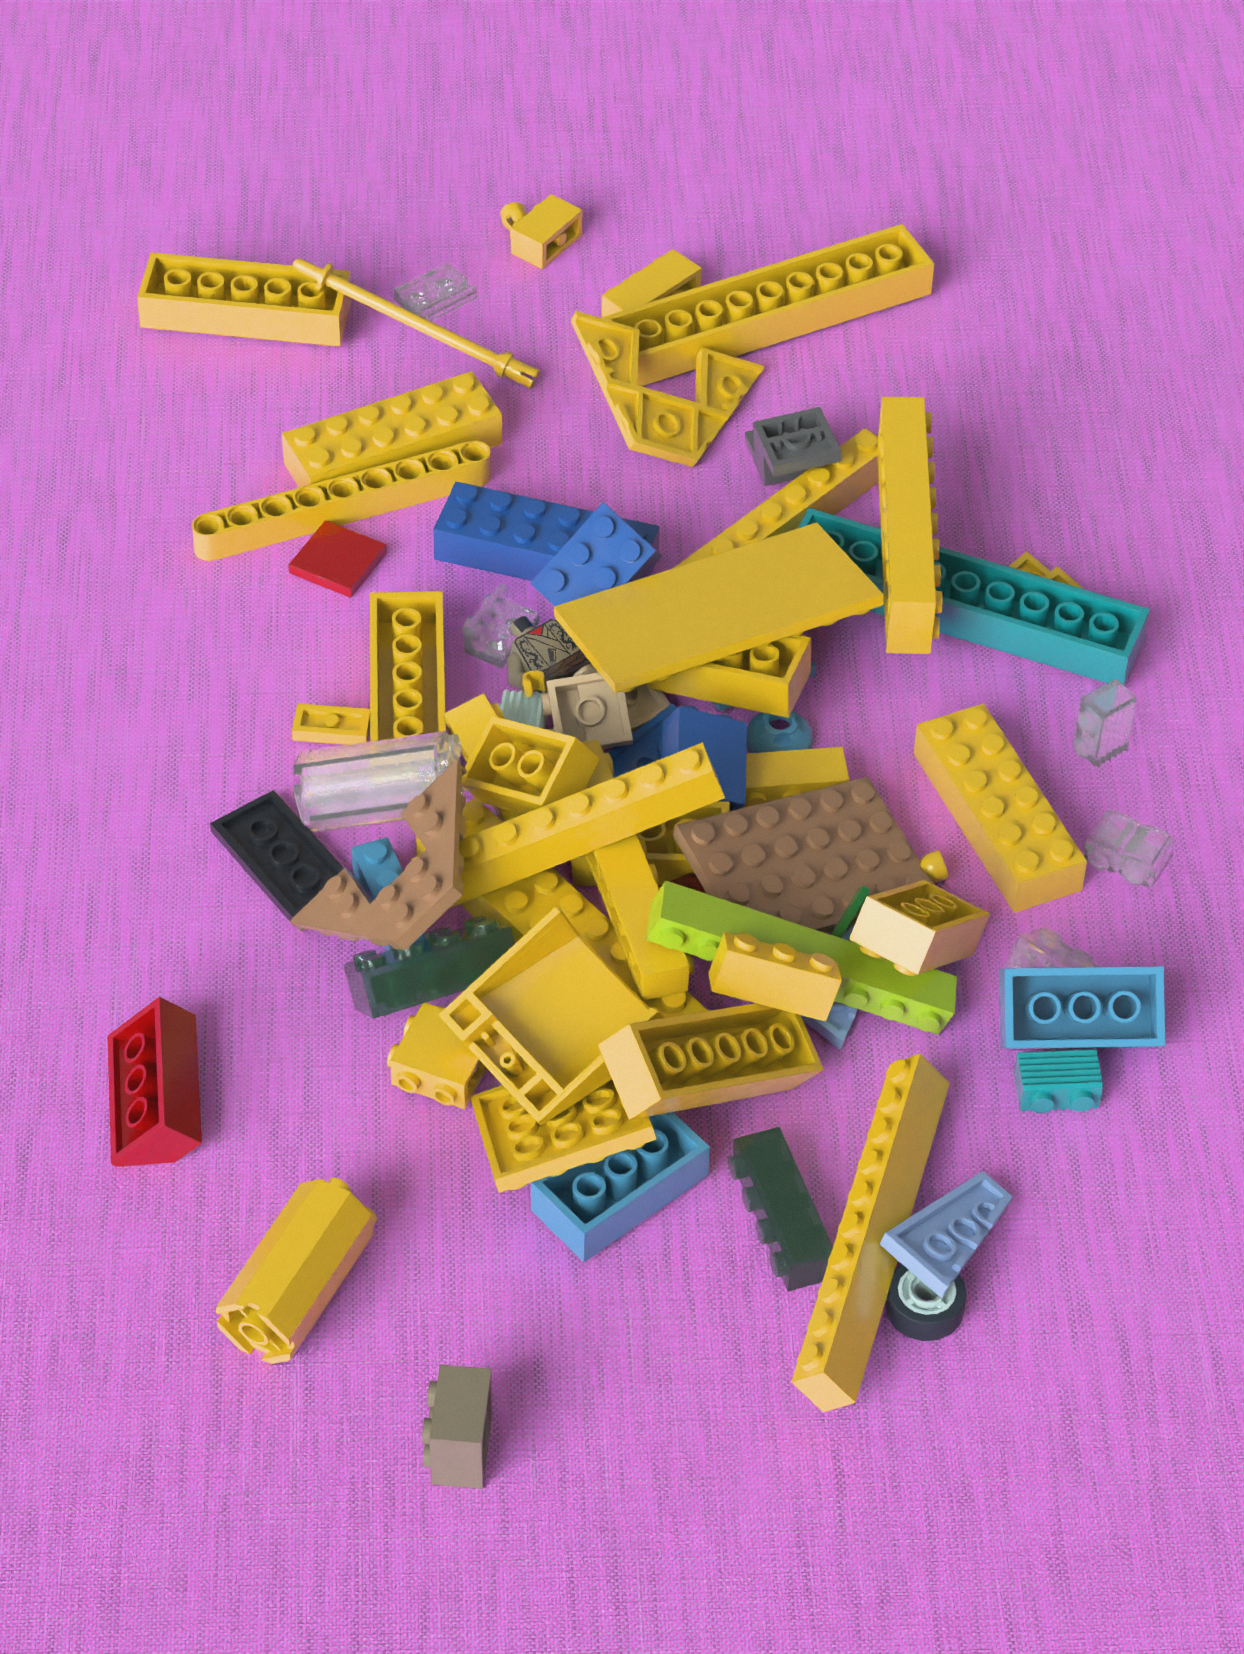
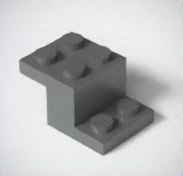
[745,407,841,486]

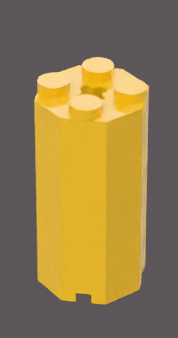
[216,1177,377,1364]

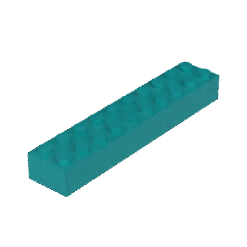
[798,508,1150,688]

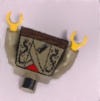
[507,616,591,698]

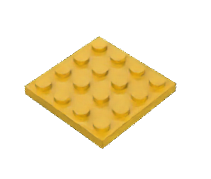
[470,1079,656,1193]

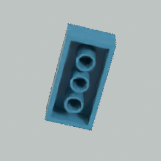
[999,966,1165,1049]
[531,1112,710,1262]

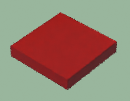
[288,520,387,598]

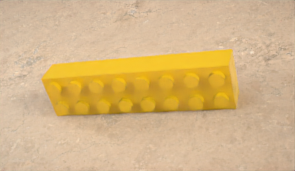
[877,397,942,654]

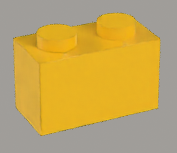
[510,194,583,269]

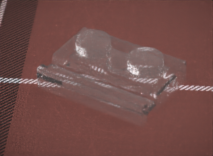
[394,262,477,321]

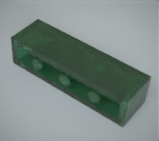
[728,1127,833,1291]

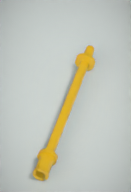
[293,258,540,390]

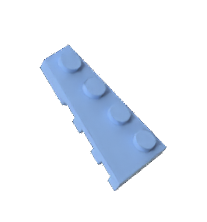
[880,1171,1013,1298]

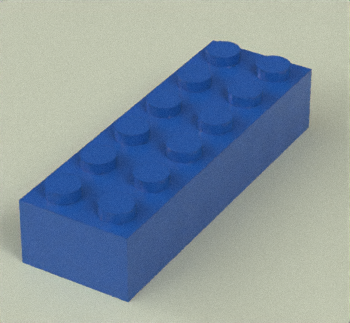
[433,481,660,581]

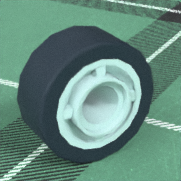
[885,1264,967,1341]

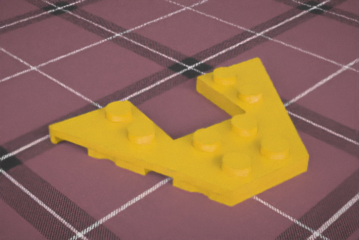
[571,311,764,467]

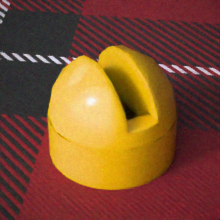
[500,202,527,230]
[920,850,949,883]

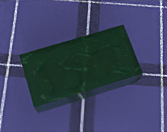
[343,916,515,1019]

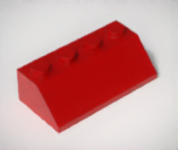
[107,996,202,1167]

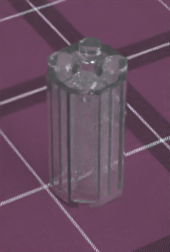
[293,731,467,832]

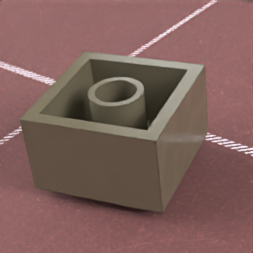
[422,1364,492,1489]

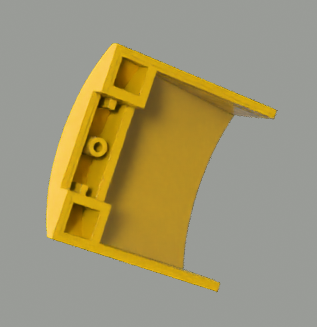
[438,907,664,1125]

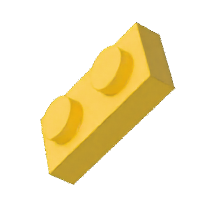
[292,703,370,746]

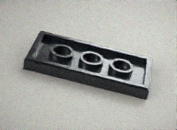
[210,790,344,927]

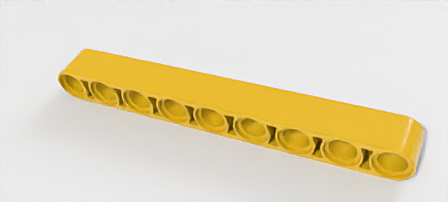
[192,440,491,561]

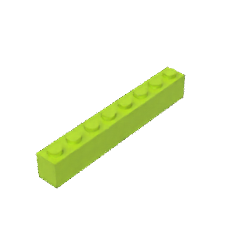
[646,880,957,1035]

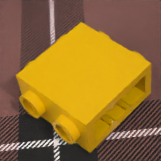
[387,1002,487,1110]

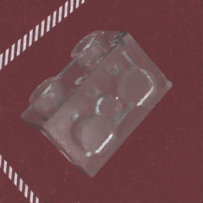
[462,584,539,669]
[1005,928,1099,968]

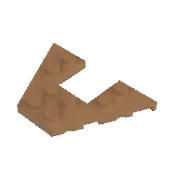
[290,760,467,950]

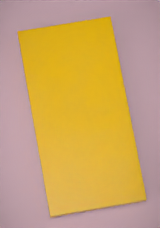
[554,522,884,693]

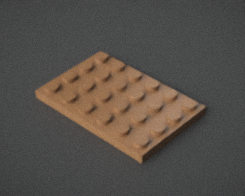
[672,777,935,934]

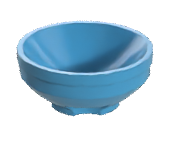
[747,711,813,753]

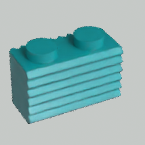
[1014,1049,1103,1113]

